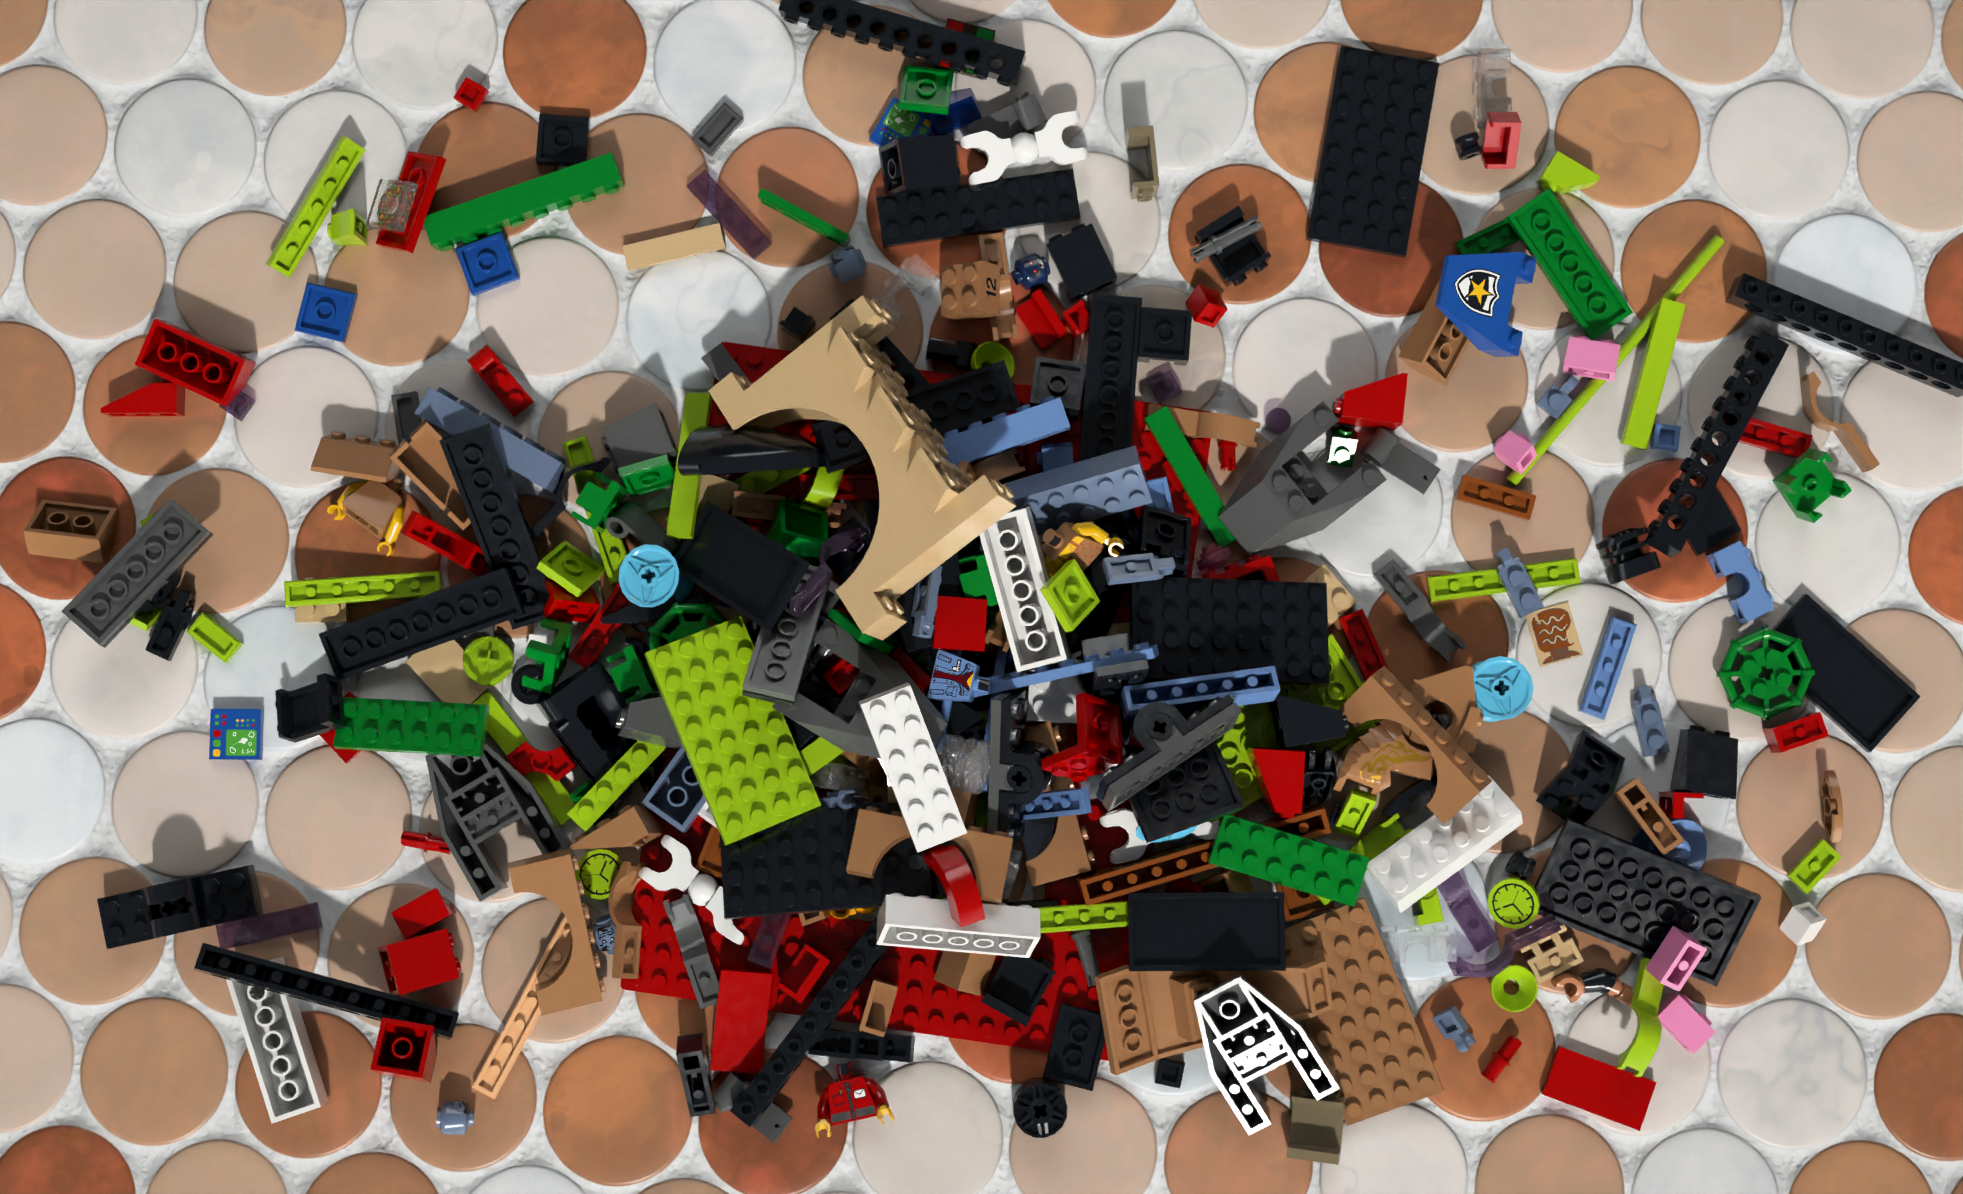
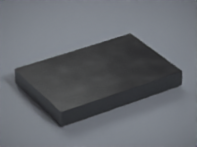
[1042,1002,1105,1091]

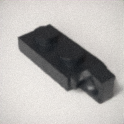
[146,590,195,661]

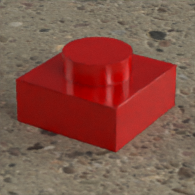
[453,77,489,113]

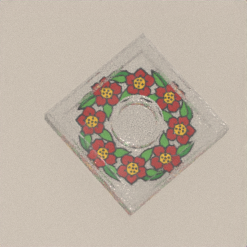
[366,179,418,232]

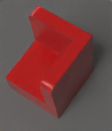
[1185,284,1228,328]
[1061,299,1090,339]

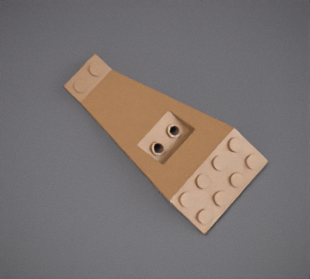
[1094,959,1333,1075]

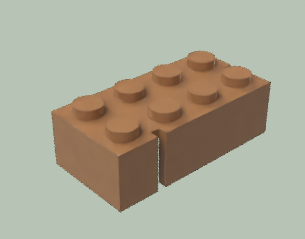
[388,420,471,530]

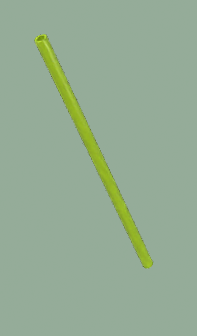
[1506,235,1724,486]

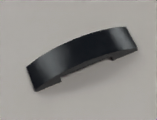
[1382,775,1437,817]

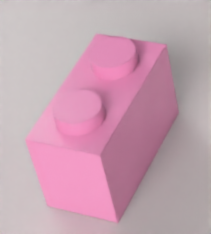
[1563,336,1621,382]
[1645,926,1707,992]
[1657,992,1715,1053]

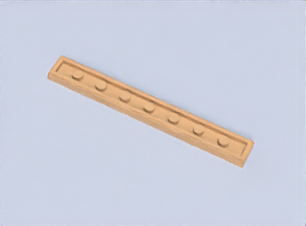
[472,915,593,1099]

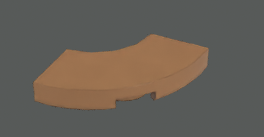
[1820,770,1843,843]

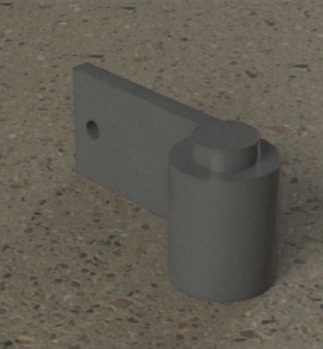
[966,91,1047,153]
[1360,427,1441,495]
[606,501,681,557]
[712,1072,793,1143]

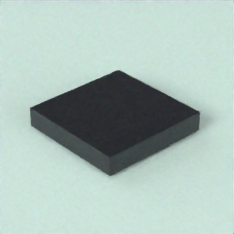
[536,114,590,167]
[1682,487,1741,556]

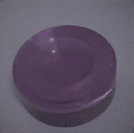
[1265,408,1291,434]

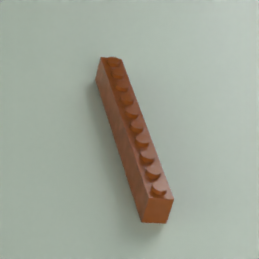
[1076,805,1331,906]

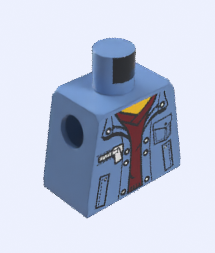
[927,649,992,702]

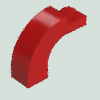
[400,510,488,576]
[923,844,985,927]

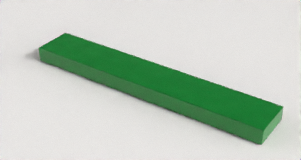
[1144,406,1235,549]

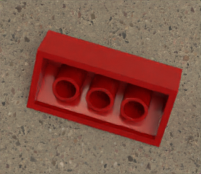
[135,318,256,407]

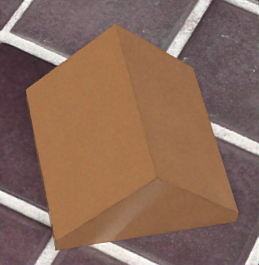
[934,951,996,996]

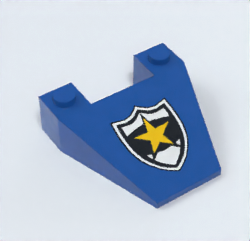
[1436,252,1537,357]

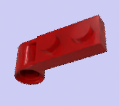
[467,344,534,418]

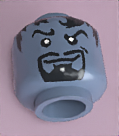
[828,246,867,282]
[591,914,616,954]
[436,1101,474,1135]

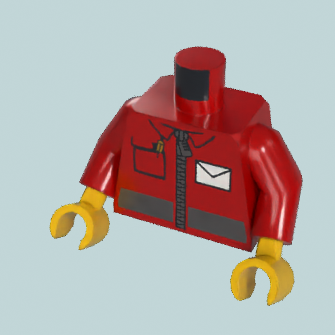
[815,1061,895,1138]

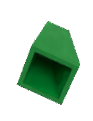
[766,499,829,567]

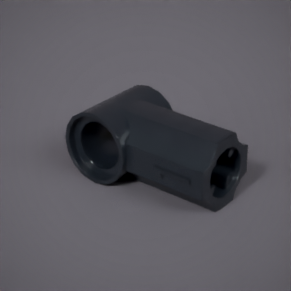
[926,338,978,370]

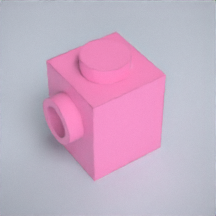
[1493,430,1537,474]

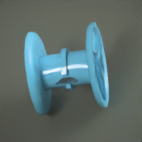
[619,544,694,607]
[1471,656,1533,722]

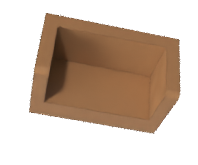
[859,977,899,1037]

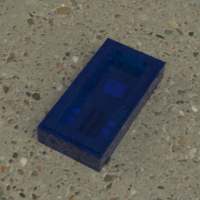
[926,96,982,136]

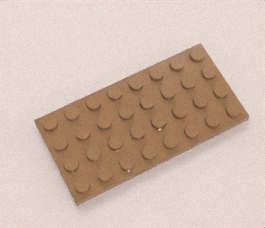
[1285,897,1444,1126]

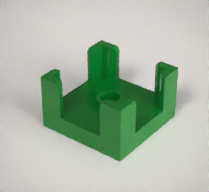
[1772,448,1852,523]
[522,617,573,694]

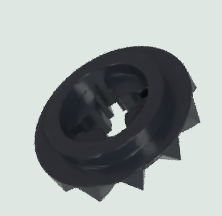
[511,664,545,705]

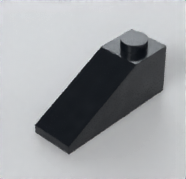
[676,1033,716,1117]

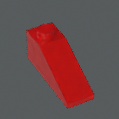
[101,379,185,417]

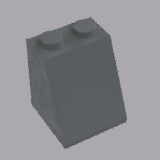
[601,403,678,475]
[615,697,682,750]

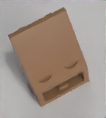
[569,805,664,850]

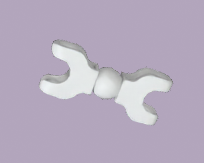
[960,111,1089,185]
[1099,808,1220,864]
[638,835,744,945]

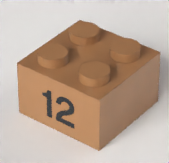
[941,261,1000,321]

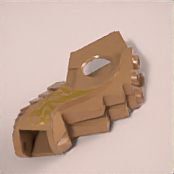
[1333,665,1484,795]

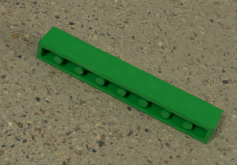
[424,152,625,251]

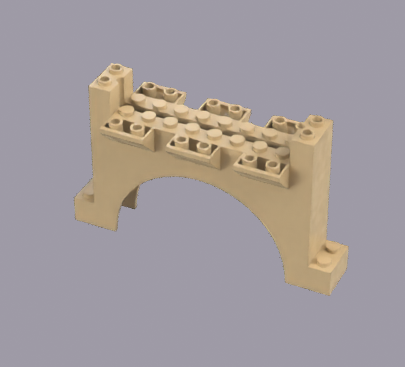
[708,295,1016,640]

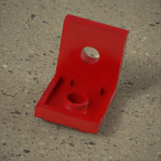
[1041,692,1123,782]

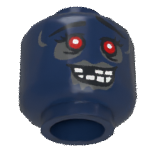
[1011,253,1051,290]

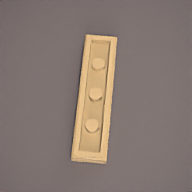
[622,223,726,272]

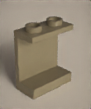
[1125,126,1159,202]
[1286,1088,1345,1165]

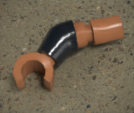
[1551,968,1633,1008]

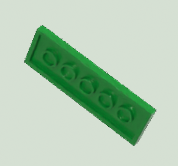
[1506,188,1633,340]
[333,697,490,757]
[1207,814,1369,907]

